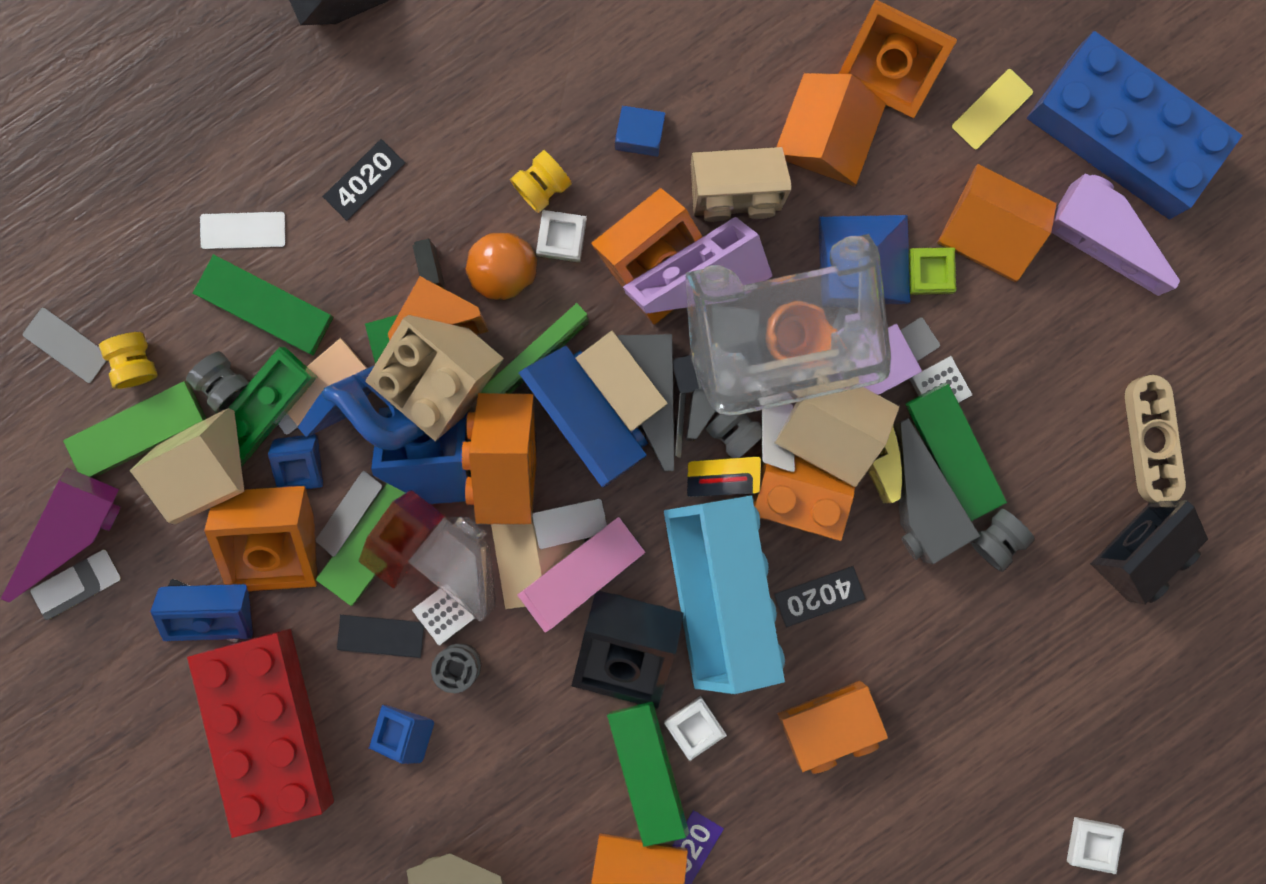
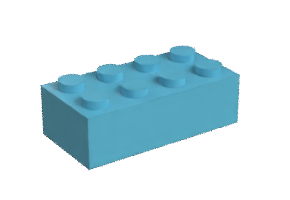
[664,496,785,694]

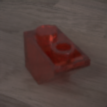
[358,490,447,589]

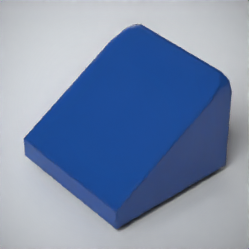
[615,106,665,157]
[268,434,323,489]
[369,705,434,764]

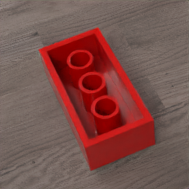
[187,628,334,838]

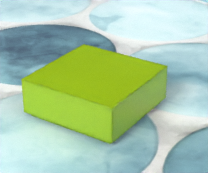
[909,248,956,295]

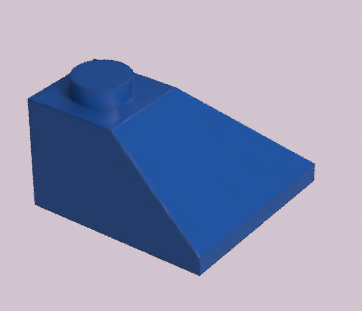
[819,215,910,305]
[371,408,471,504]

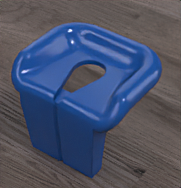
[298,365,426,450]

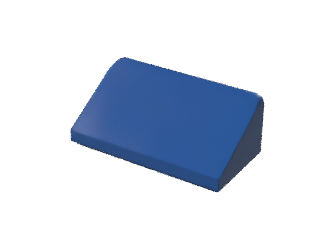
[150,584,253,641]

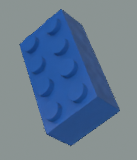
[1026,31,1243,220]

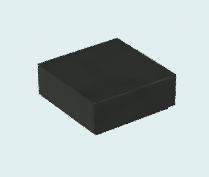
[412,239,446,290]

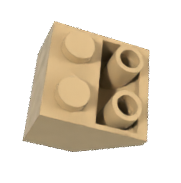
[690,147,791,222]
[365,315,504,441]

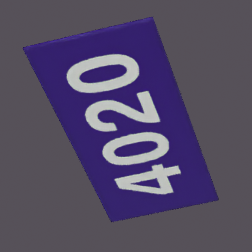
[672,810,724,884]

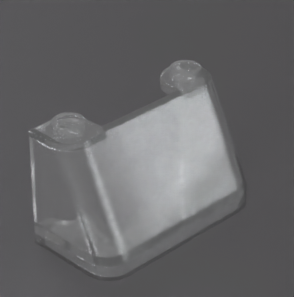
[685,234,891,415]

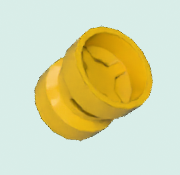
[509,150,572,213]
[99,332,158,389]

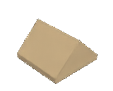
[774,363,899,487]
[130,408,244,525]
[491,513,585,609]

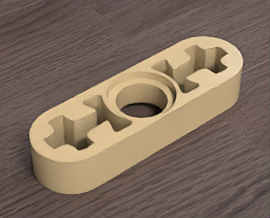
[1125,375,1186,503]

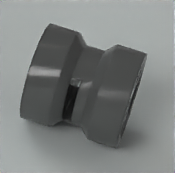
[186,351,249,414]
[705,399,762,459]
[970,509,1035,572]
[431,643,482,694]

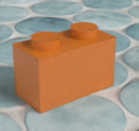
[777,681,888,774]

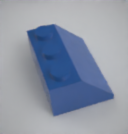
[519,346,649,488]

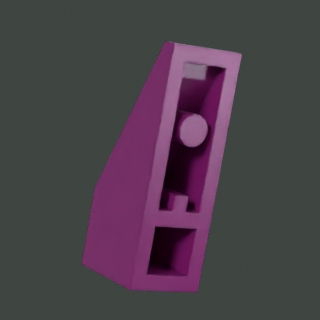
[1,468,121,603]

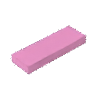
[517,517,646,632]

